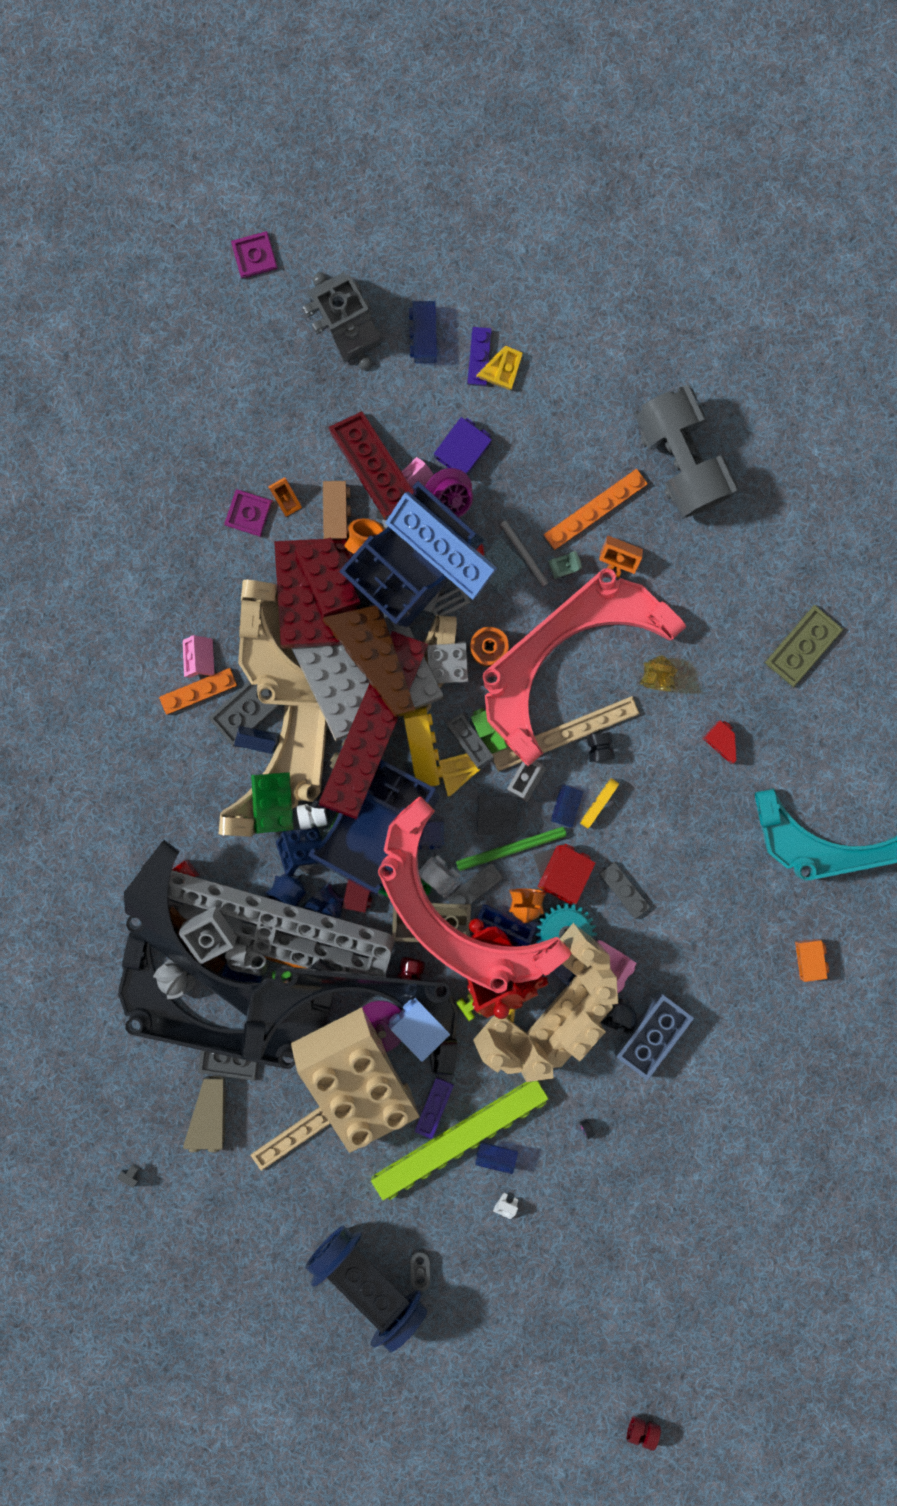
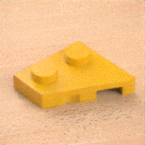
[438,753,480,796]

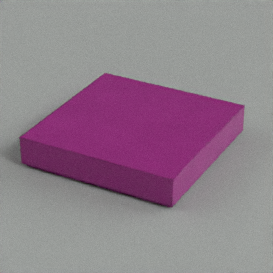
[231,231,278,279]
[224,489,273,537]

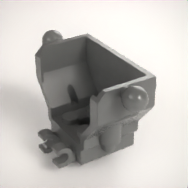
[303,272,382,371]

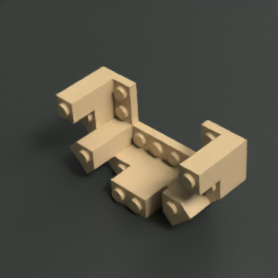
[473,923,618,1082]

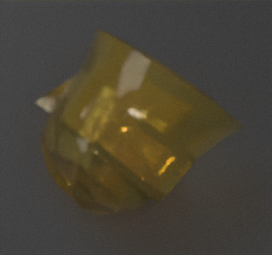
[638,655,679,691]

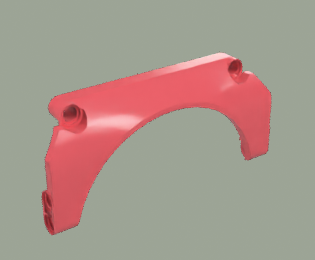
[483,568,686,766]

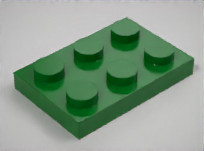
[251,772,293,834]

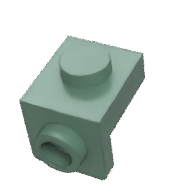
[548,551,582,579]

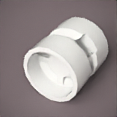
[297,804,328,830]

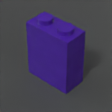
[434,417,492,475]

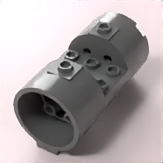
[634,384,740,519]

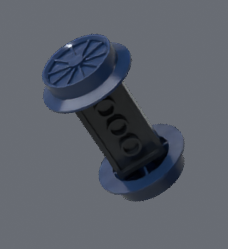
[305,1225,428,1352]

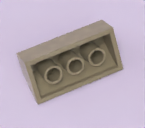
[392,903,471,944]

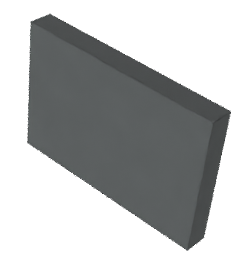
[198,1050,258,1081]

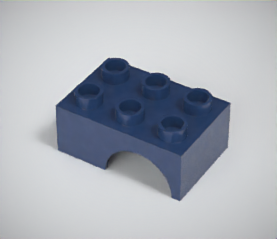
[339,481,484,628]
[308,760,440,899]

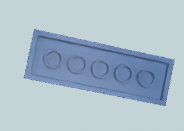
[385,491,497,600]

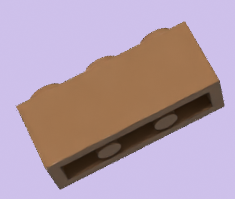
[323,481,351,540]

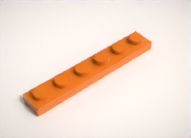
[543,469,648,551]

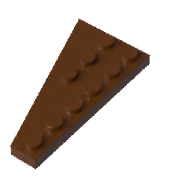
[323,606,415,717]

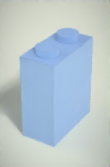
[387,998,450,1062]

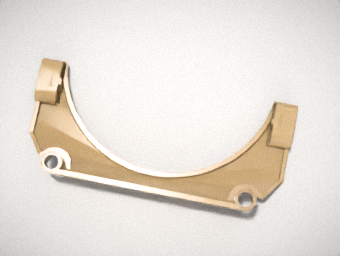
[238,600,457,712]

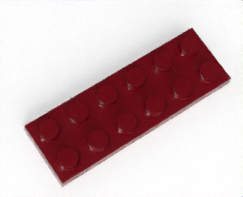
[329,411,414,520]

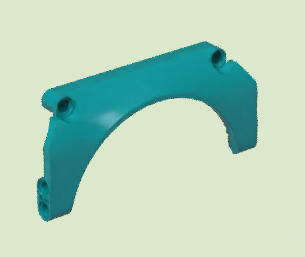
[755,788,897,880]

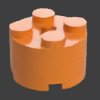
[470,627,509,667]

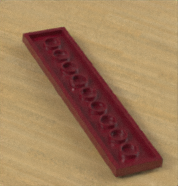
[319,631,428,819]

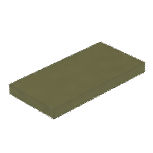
[764,605,844,687]

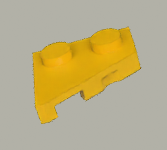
[476,346,523,390]

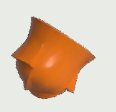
[344,518,385,554]
[509,888,547,923]

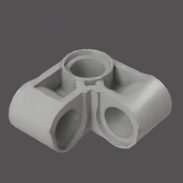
[225,943,268,976]

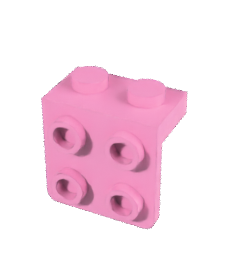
[597,940,637,994]

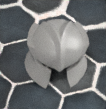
[153,959,196,999]

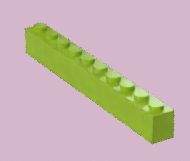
[371,1081,548,1201]

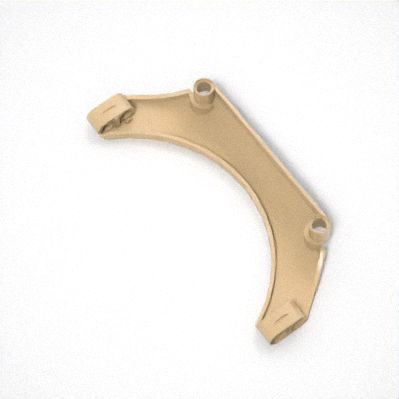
[218,580,327,837]

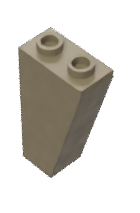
[183,1076,226,1152]

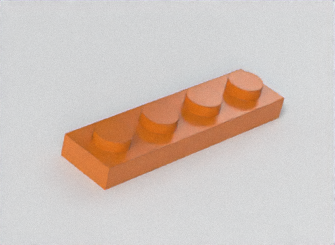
[159,668,238,715]

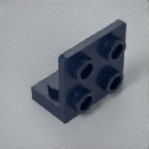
[276,827,322,876]

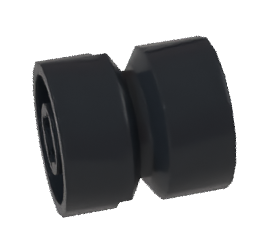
[586,732,615,762]

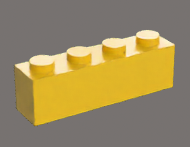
[404,708,442,786]

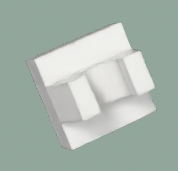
[493,1193,518,1219]

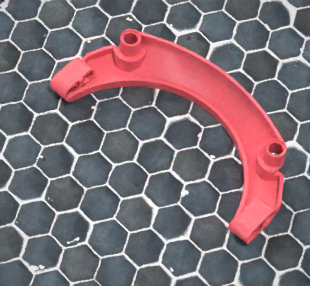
[378,796,572,993]

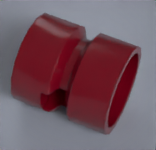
[397,957,425,979]
[626,1416,661,1451]

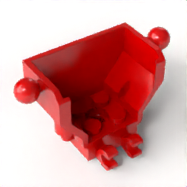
[467,918,548,1019]

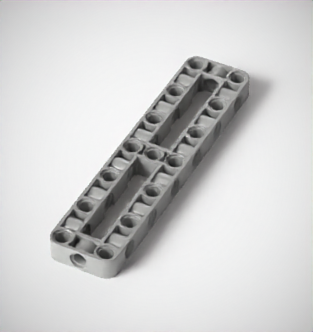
[168,871,395,976]

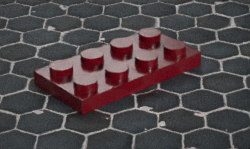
[295,537,360,617]

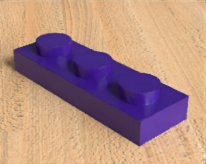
[467,327,491,387]
[414,1077,454,1139]

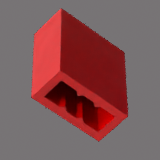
[537,844,595,904]

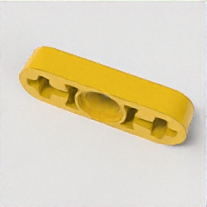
[580,778,619,829]

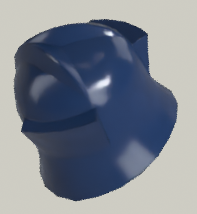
[265,874,306,907]
[303,882,344,918]

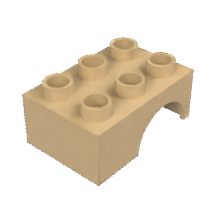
[291,1007,419,1153]

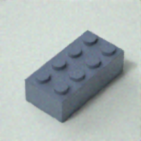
[614,992,694,1081]

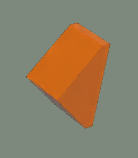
[269,477,302,517]

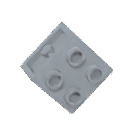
[427,640,468,683]

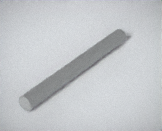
[500,520,549,587]

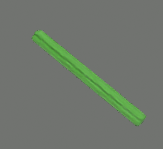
[456,827,566,871]

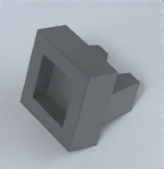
[117,1165,139,1188]

